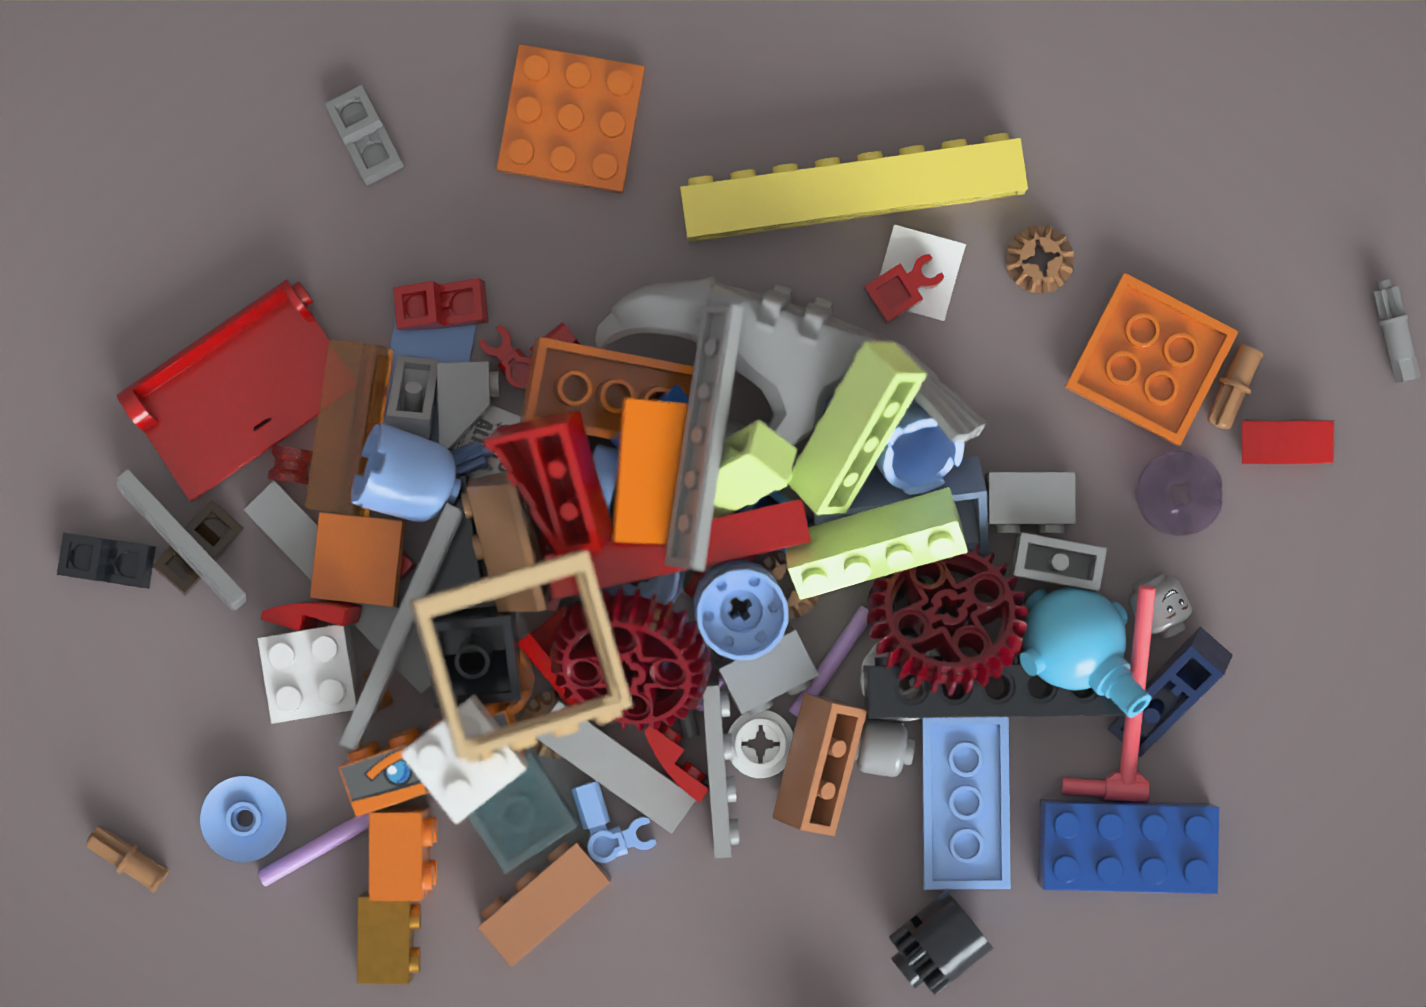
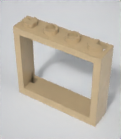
[409,550,632,764]

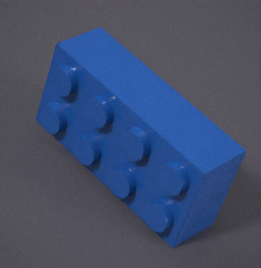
[1038,799,1219,894]

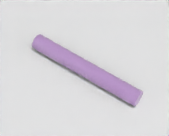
[788,605,869,717]
[257,812,370,886]

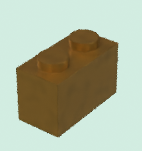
[357,893,422,984]

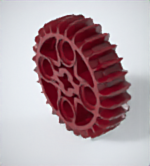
[867,544,1028,695]
[550,587,712,732]

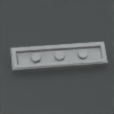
[116,469,246,611]
[536,699,696,834]

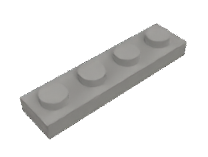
[703,680,739,858]

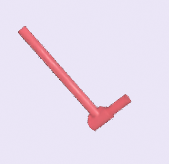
[1061,585,1156,803]

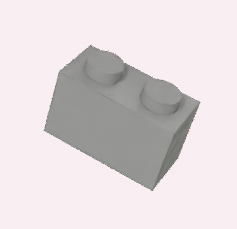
[985,472,1076,533]
[1009,533,1107,591]
[714,624,818,715]

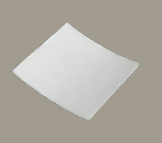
[880,224,966,321]

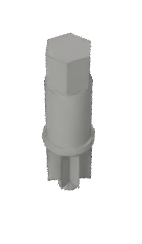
[1373,279,1421,383]

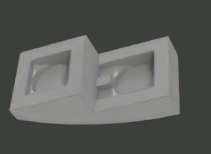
[325,85,405,186]

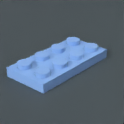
[921,717,1011,890]

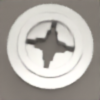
[728,710,793,778]

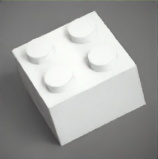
[257,624,361,724]
[400,694,529,824]

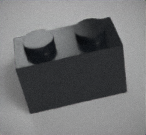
[429,606,521,709]

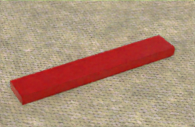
[544,499,811,600]

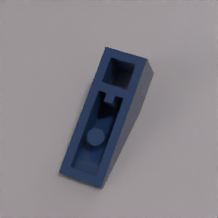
[1108,626,1233,757]

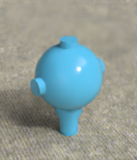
[1020,587,1151,718]

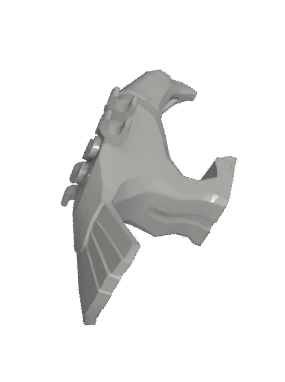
[595,276,986,448]

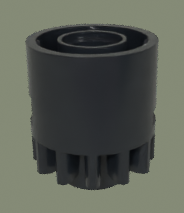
[889,890,993,995]

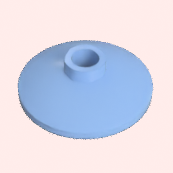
[200,776,287,862]

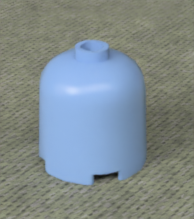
[875,399,964,495]
[351,423,461,522]

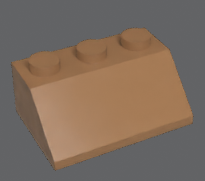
[461,471,550,612]

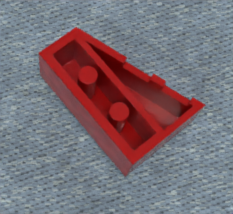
[483,410,613,556]

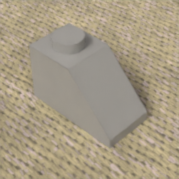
[386,355,440,440]
[437,361,500,450]

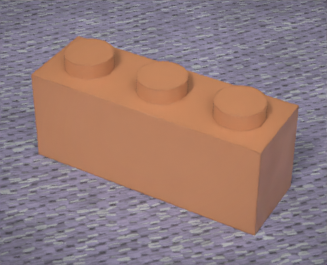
[772,693,867,836]
[478,839,612,967]

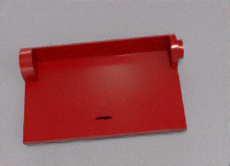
[117,279,361,502]

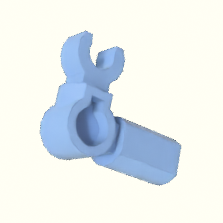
[570,780,657,863]

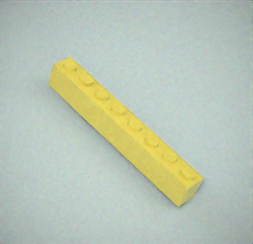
[680,133,1028,243]

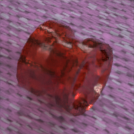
[267,445,315,486]

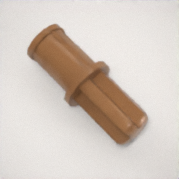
[1207,344,1264,430]
[86,826,170,893]

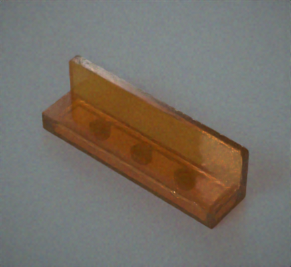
[305,339,394,517]

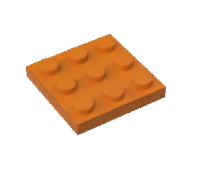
[497,44,645,194]
[1064,272,1239,446]

